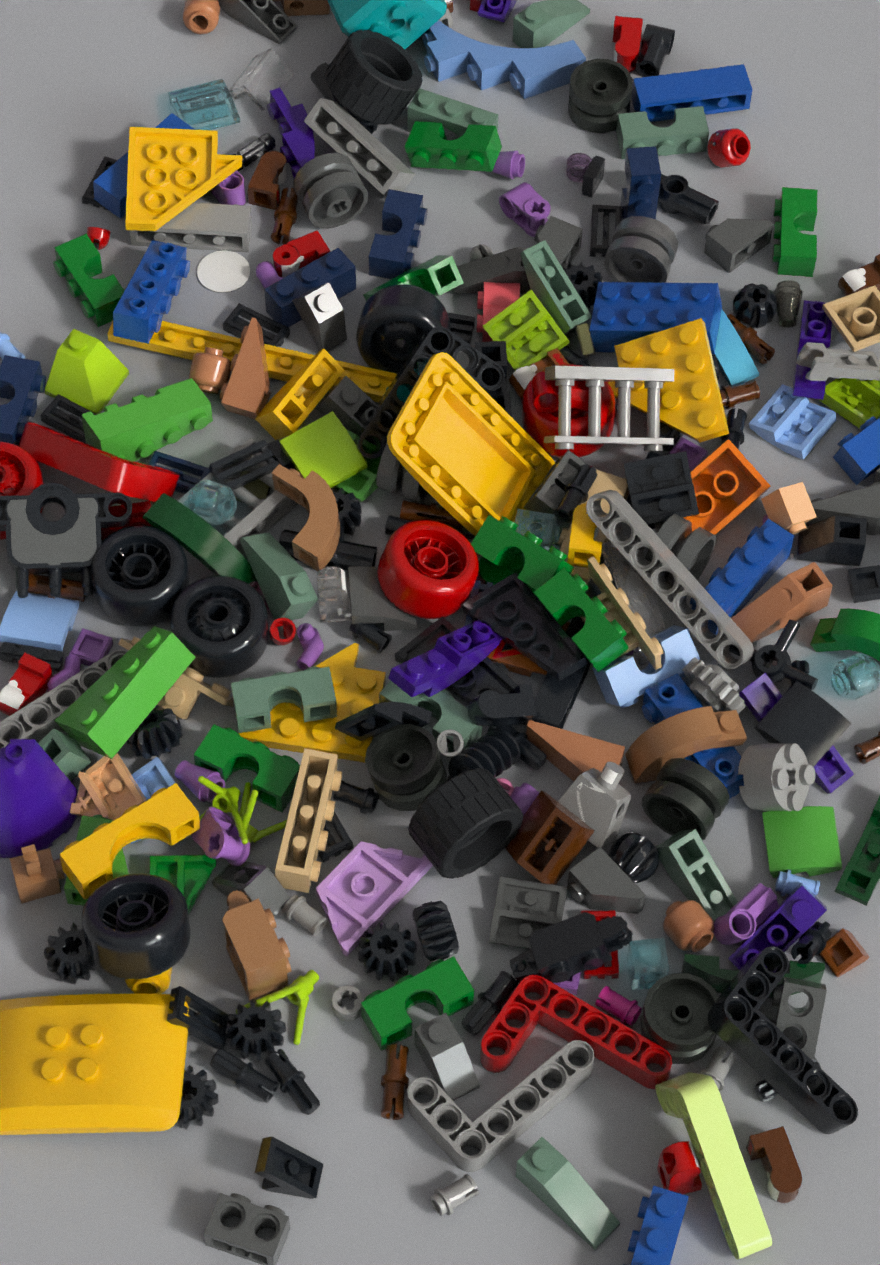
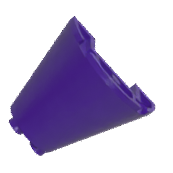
[0,739,78,858]

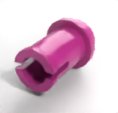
[595,986,642,1026]

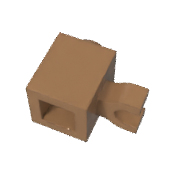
[10,844,65,903]

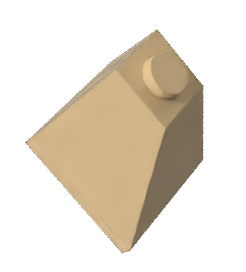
[822,285,880,352]

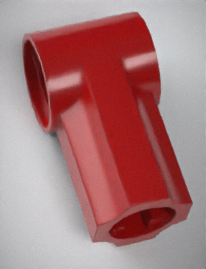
[532,371,588,413]

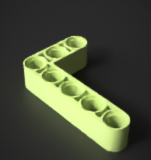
[655,1072,772,1260]

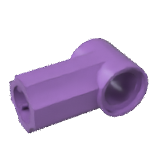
[713,883,779,945]

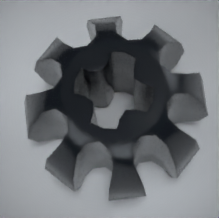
[733,283,777,328]
[609,832,659,883]

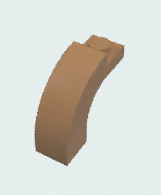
[272,464,340,573]
[625,706,747,783]

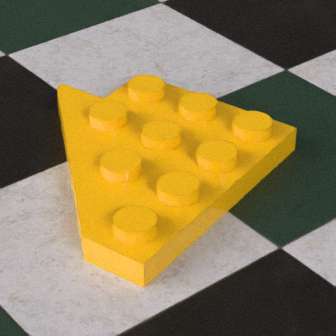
[125,127,242,231]
[608,318,729,443]
[238,643,386,763]

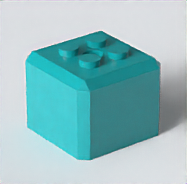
[327,0,447,50]

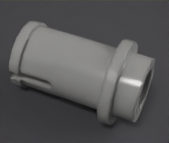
[283,894,328,936]
[699,1047,736,1091]
[430,1174,479,1216]

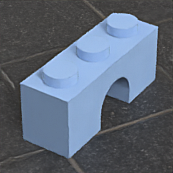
[592,625,701,708]

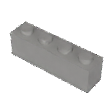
[304,98,415,196]
[129,203,252,252]

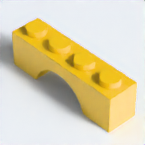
[59,783,200,900]

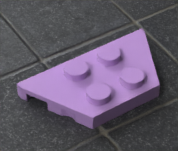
[316,841,433,956]

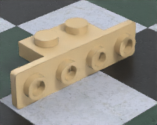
[580,556,663,670]
[118,636,234,720]

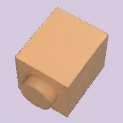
[761,482,817,534]

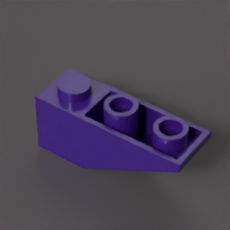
[728,882,827,970]

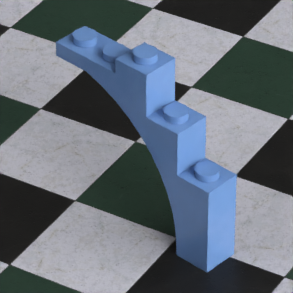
[422,20,586,99]

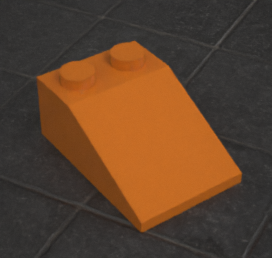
[683,439,770,535]

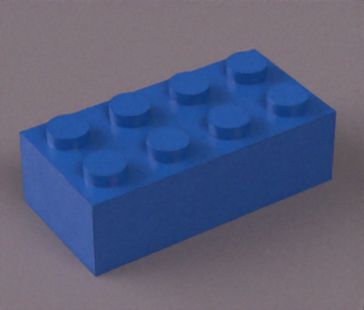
[589,282,722,354]

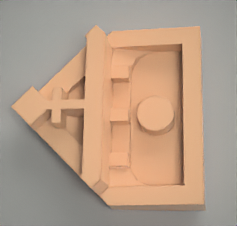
[70,753,147,820]

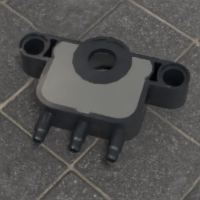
[0,483,132,598]

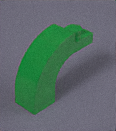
[810,608,880,662]

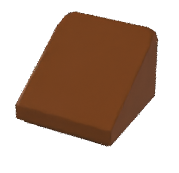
[820,928,870,977]

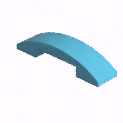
[713,310,759,386]

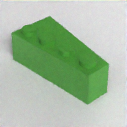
[81,378,213,461]
[54,626,196,759]

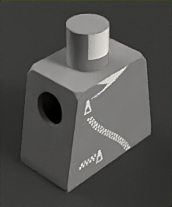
[558,762,631,848]

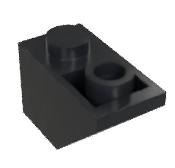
[797,515,867,566]

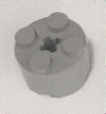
[738,743,816,811]

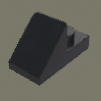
[255,1136,323,1199]

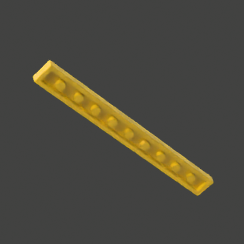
[107,321,397,403]

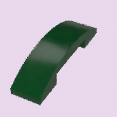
[142,493,257,587]
[835,796,880,906]
[681,954,825,998]

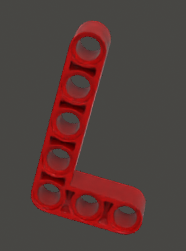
[19,422,180,502]
[480,975,672,1089]

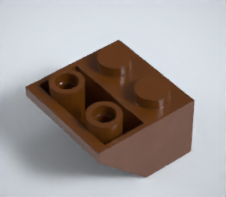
[505,790,595,885]

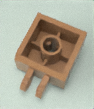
[222,890,292,1002]

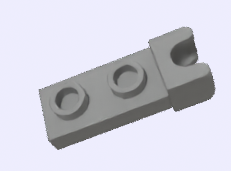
[797,342,880,381]

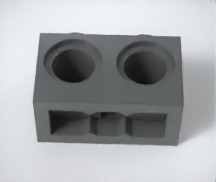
[523,450,588,526]
[769,976,827,1060]
[204,1193,290,1265]

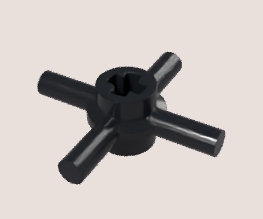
[729,619,818,707]

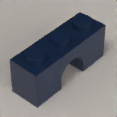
[620,146,661,220]
[368,189,428,279]
[264,248,356,327]
[0,355,46,446]

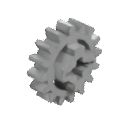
[682,657,746,714]

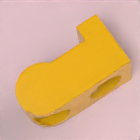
[567,503,602,567]

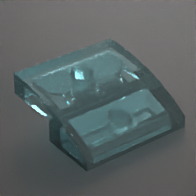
[168,79,240,130]

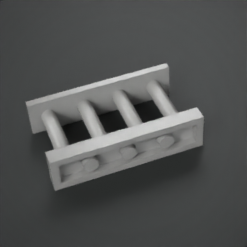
[544,365,674,451]
[178,438,298,554]

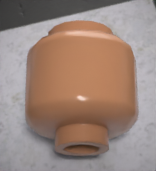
[183,0,220,34]
[189,347,231,394]
[663,900,714,952]

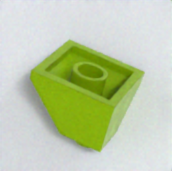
[45,329,129,414]

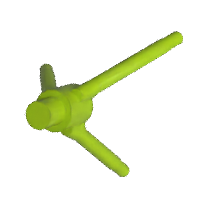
[198,776,248,844]
[240,782,287,844]
[235,970,319,1045]

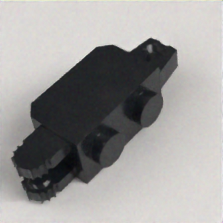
[509,912,633,983]

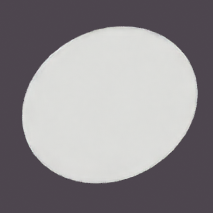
[197,250,250,292]

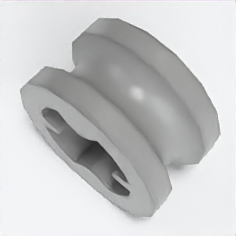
[332,985,363,1022]

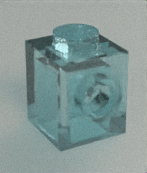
[515,509,562,550]
[627,938,669,990]

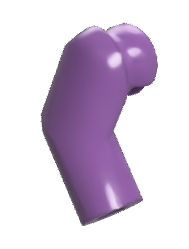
[256,261,284,288]
[296,623,324,671]
[47,655,81,692]

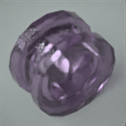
[566,153,592,182]

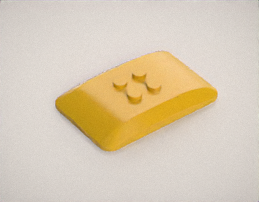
[387,352,555,536]
[0,994,189,1135]

